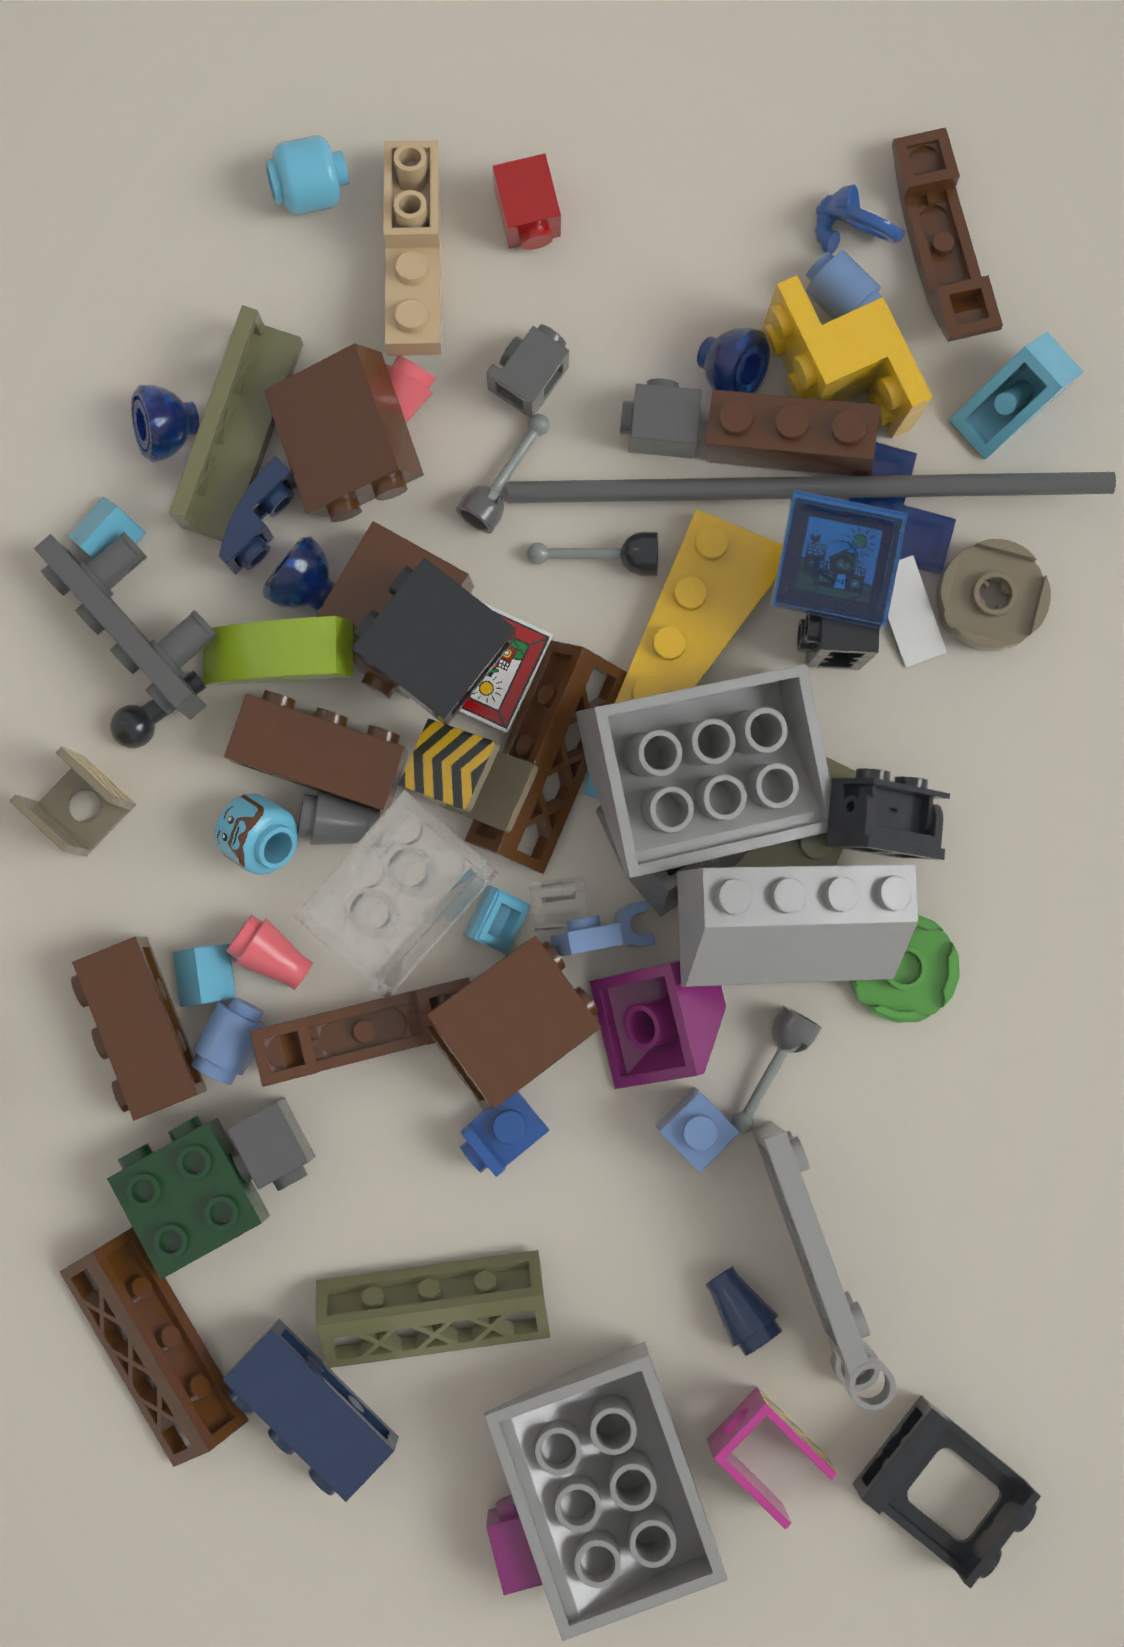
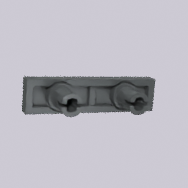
[34,532,218,720]

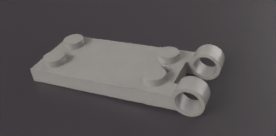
[751,1122,896,1411]

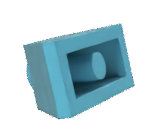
[949,332,1084,459]

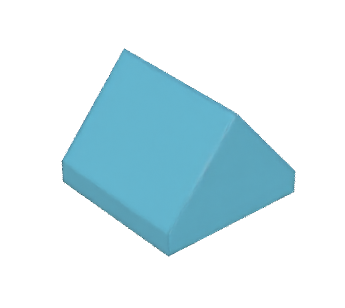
[68,496,146,559]
[463,884,531,954]
[173,944,236,1007]

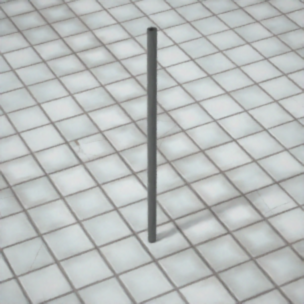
[507,472,1116,503]

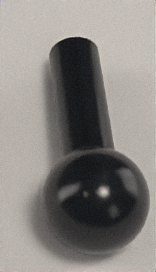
[110,670,207,749]

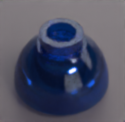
[697,328,770,393]
[131,384,200,463]
[262,536,335,610]

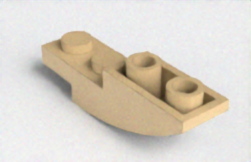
[383,140,443,356]

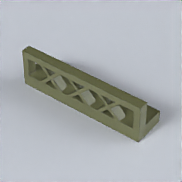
[169,305,303,541]
[316,1250,550,1369]

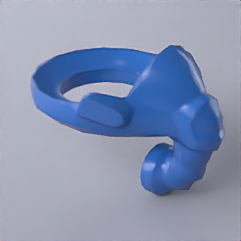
[815,184,905,254]

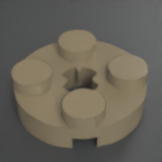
[936,539,1051,651]

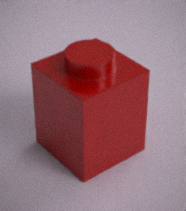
[492,153,561,250]

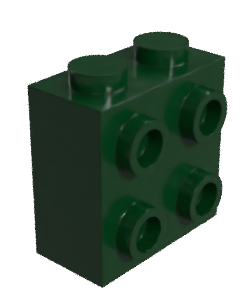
[107,1116,270,1280]

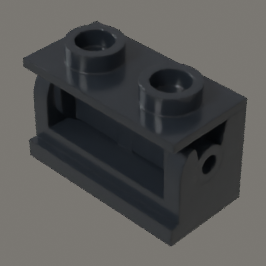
[826,768,950,860]

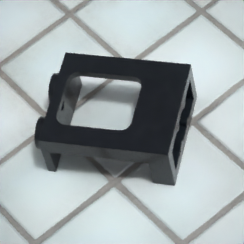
[852,1395,1041,1589]

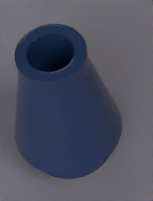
[705,1266,782,1356]

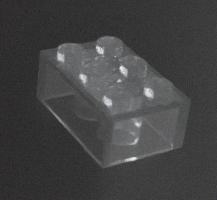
[292,790,498,998]

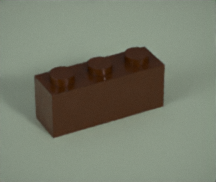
[705,390,880,476]
[224,690,409,814]
[71,936,207,1121]

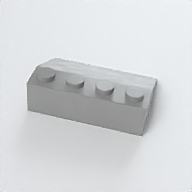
[576,664,831,878]
[484,1341,728,1641]

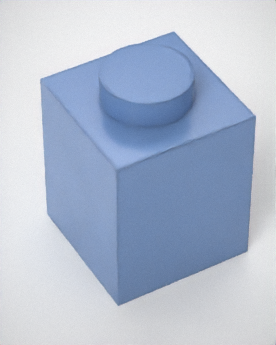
[656,1087,740,1173]

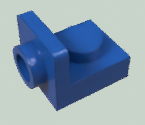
[460,1091,549,1177]

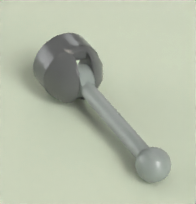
[456,414,550,534]
[731,1005,822,1134]

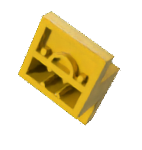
[761,275,933,439]

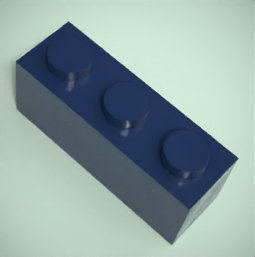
[223,1319,399,1502]

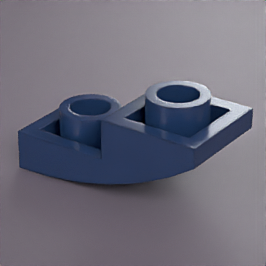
[219,456,297,575]

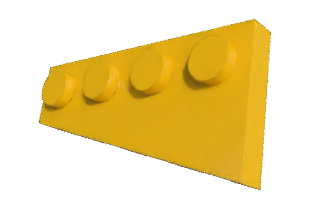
[615,509,782,703]

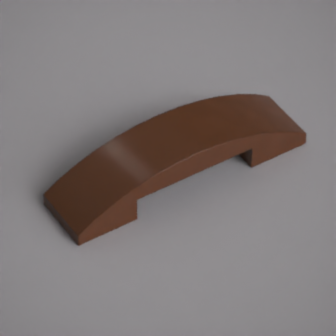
[892,127,1003,342]
[249,977,470,1087]

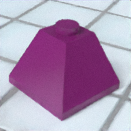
[589,959,726,1089]

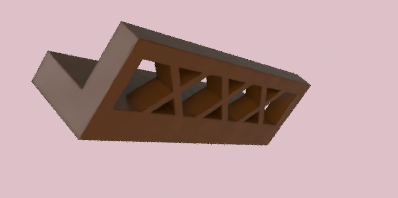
[464,640,627,874]
[60,1227,249,1467]

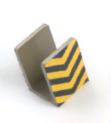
[398,718,538,833]
[10,746,136,857]

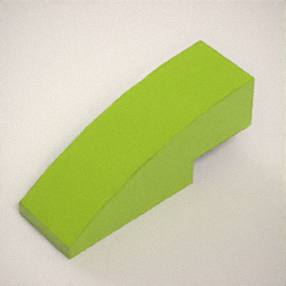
[203,616,353,685]

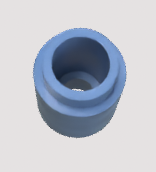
[806,250,887,320]
[191,997,267,1085]

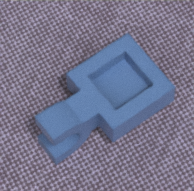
[550,900,655,956]

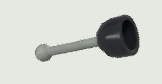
[527,532,658,576]

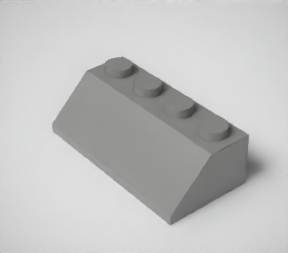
[677,864,918,987]

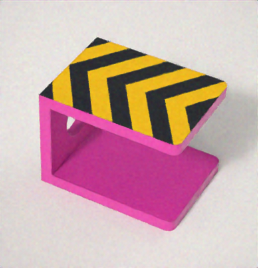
[707,1387,838,1530]

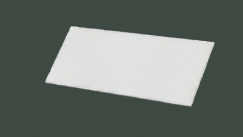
[886,555,947,668]

